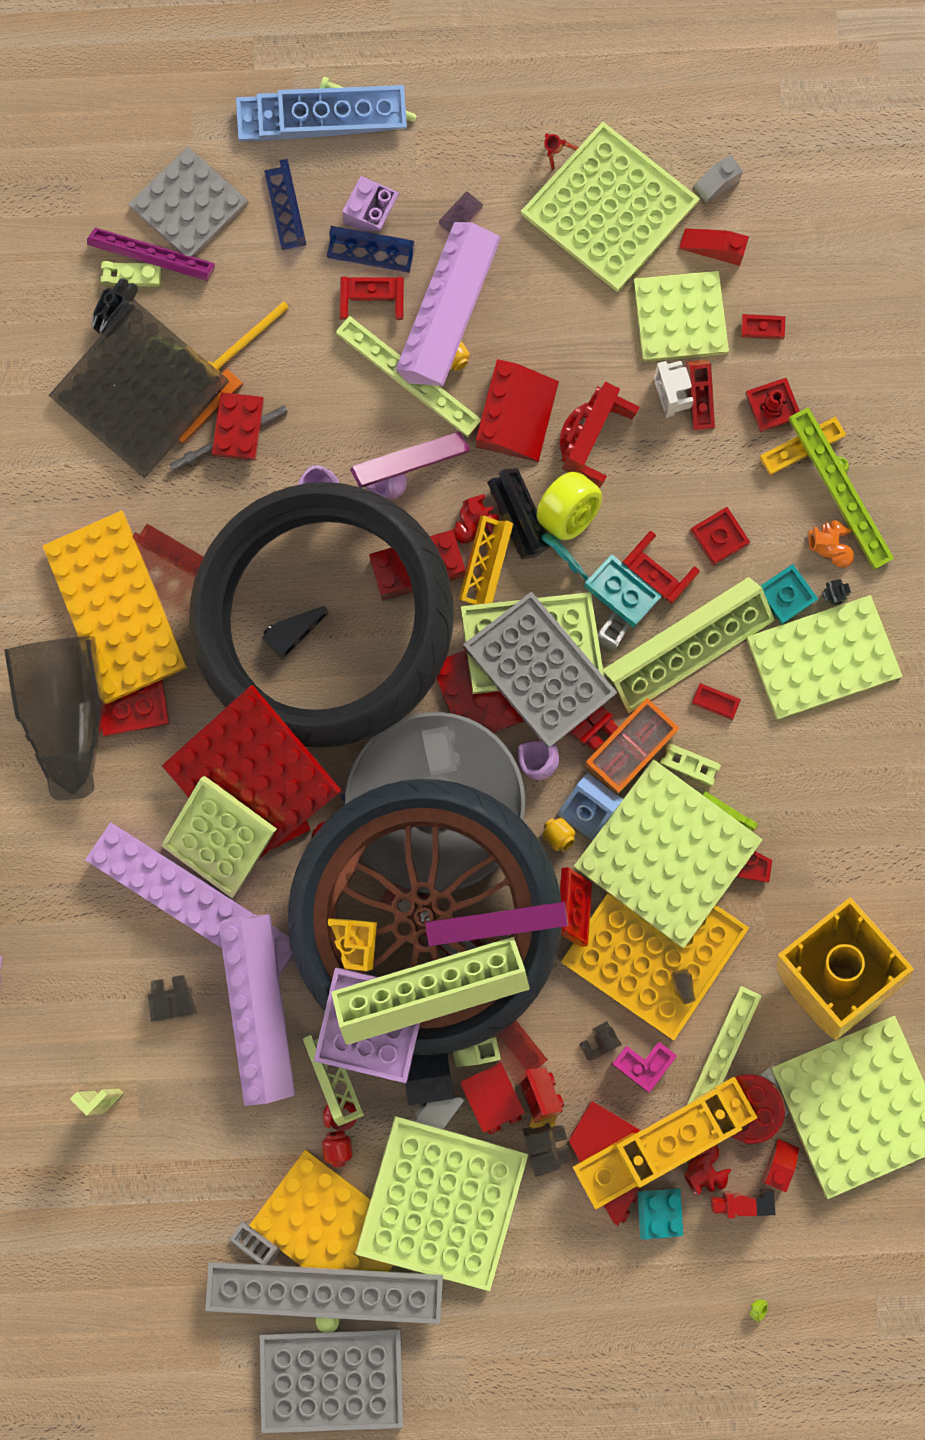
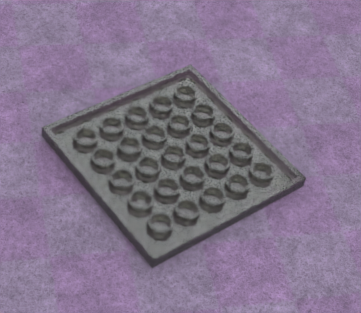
[48,299,230,479]

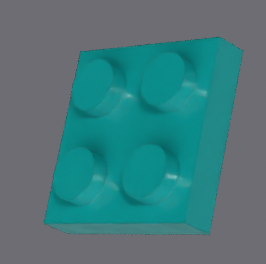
[760,564,818,625]
[638,1188,683,1240]

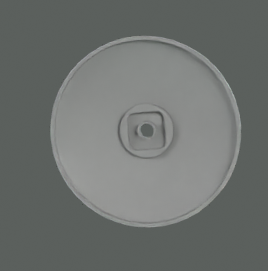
[345,712,525,893]

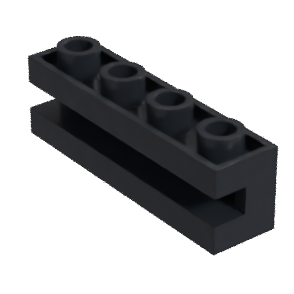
[487,468,551,559]

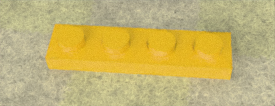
[759,416,846,476]

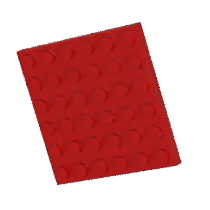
[162,685,342,860]

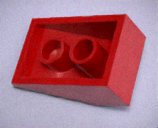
[518,1068,564,1124]

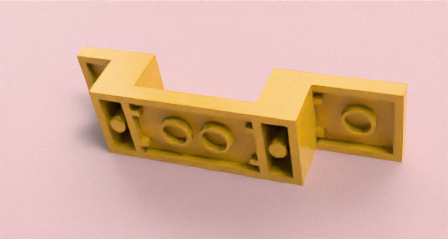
[572,1077,757,1210]

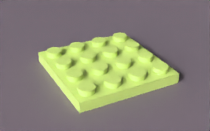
[634,271,729,362]
[161,776,277,898]

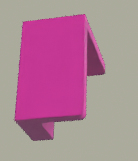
[611,1042,677,1093]

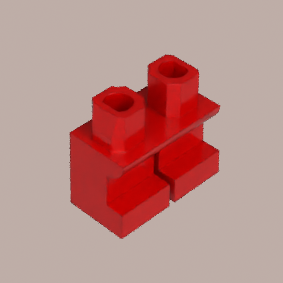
[569,706,618,751]

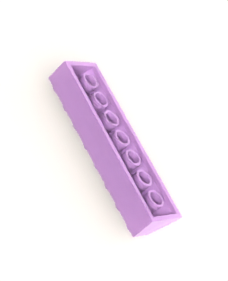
[395,222,501,386]
[219,914,295,1106]

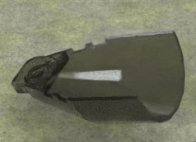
[4,636,106,801]

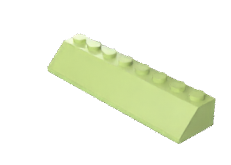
[603,577,775,714]
[331,937,530,1045]

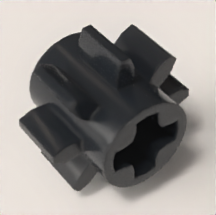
[822,579,851,605]

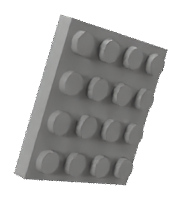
[129,147,249,257]

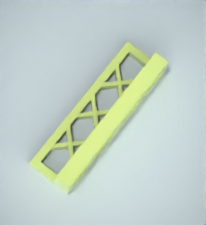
[303,1035,364,1127]
[70,1089,124,1116]

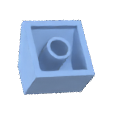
[557,773,623,841]

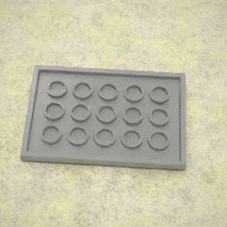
[463,592,617,748]
[260,1329,403,1433]

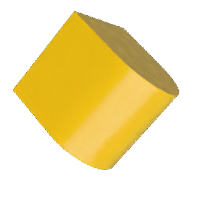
[777,897,914,1040]

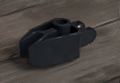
[92,278,138,338]

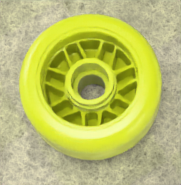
[537,472,602,540]

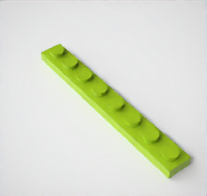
[788,407,894,570]

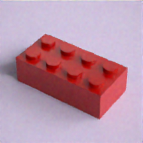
[369,529,466,601]

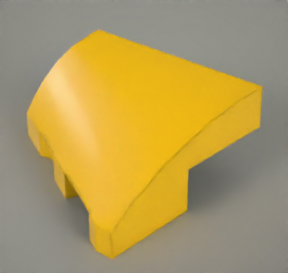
[328,919,377,971]

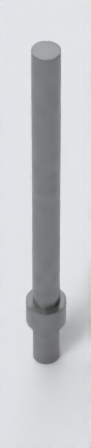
[169,405,288,472]

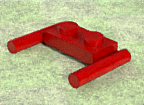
[339,276,404,320]
[622,531,700,604]

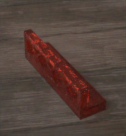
[132,523,203,577]

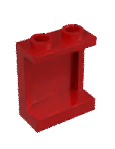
[460,1062,525,1135]

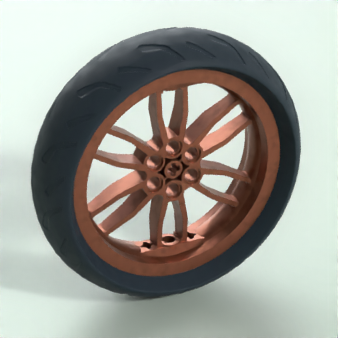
[288,779,562,1055]

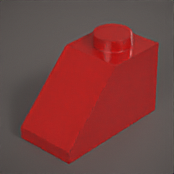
[761,1139,799,1193]

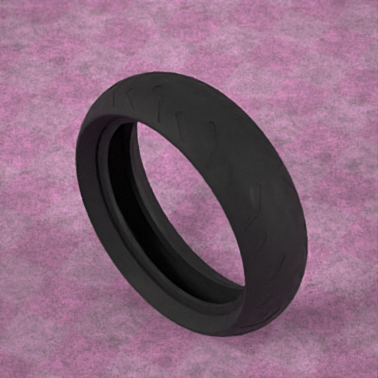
[189,482,454,748]

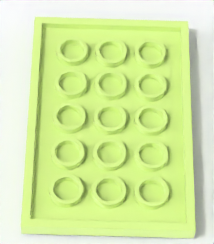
[460,592,604,694]
[746,595,902,720]

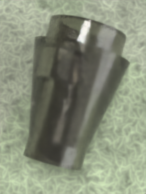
[670,969,696,1004]

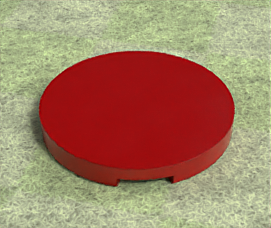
[731,1074,786,1144]

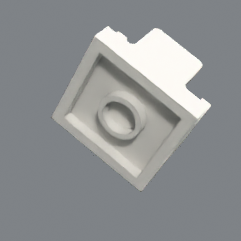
[654,361,694,418]

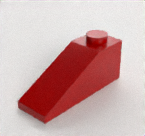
[679,228,749,266]
[686,360,715,430]

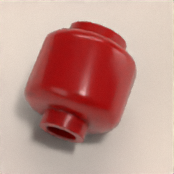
[322,1131,353,1167]

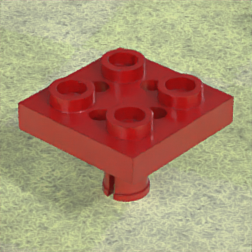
[745,377,800,433]

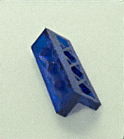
[264,159,306,250]
[327,226,415,273]

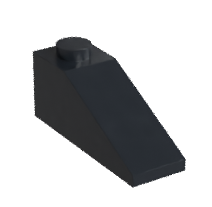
[262,606,329,659]

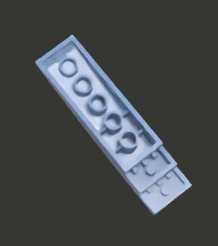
[236,85,407,142]

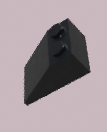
[405,1053,454,1105]

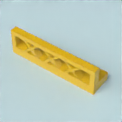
[459,516,513,605]

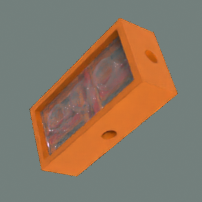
[585,698,680,795]

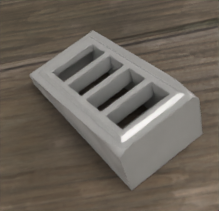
[598,611,630,653]
[229,1221,281,1265]

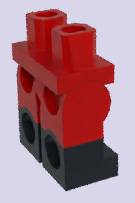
[711,1188,776,1218]

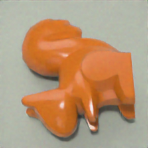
[808,520,854,568]

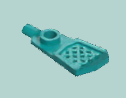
[542,533,589,581]

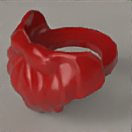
[323,1098,357,1131]

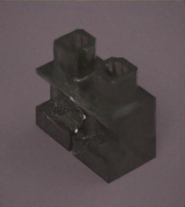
[148,975,197,1022]
[522,1123,572,1177]

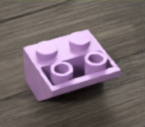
[342,176,399,231]

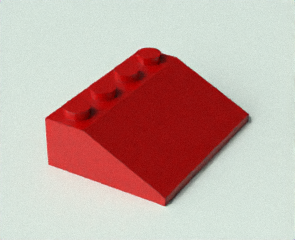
[476,359,559,462]

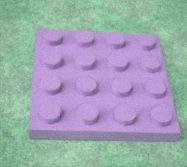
[314,968,420,1083]

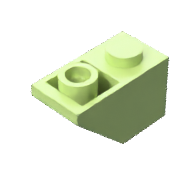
[453,1035,501,1067]

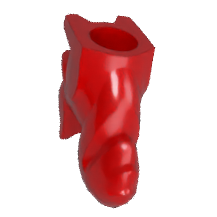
[453,494,499,543]
[684,1144,731,1195]

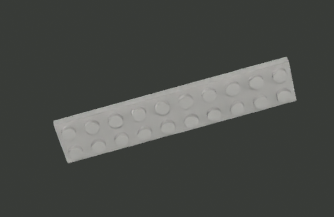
[205,1262,443,1324]

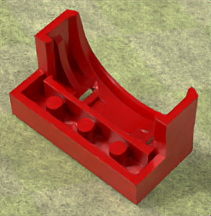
[559,381,640,488]

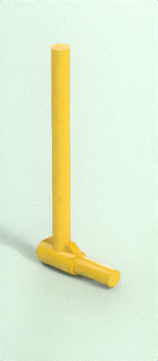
[183,301,289,384]

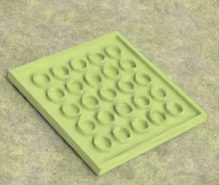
[521,122,700,293]
[573,759,763,949]
[770,1016,925,1199]
[355,1116,529,1291]

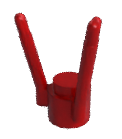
[544,133,579,170]

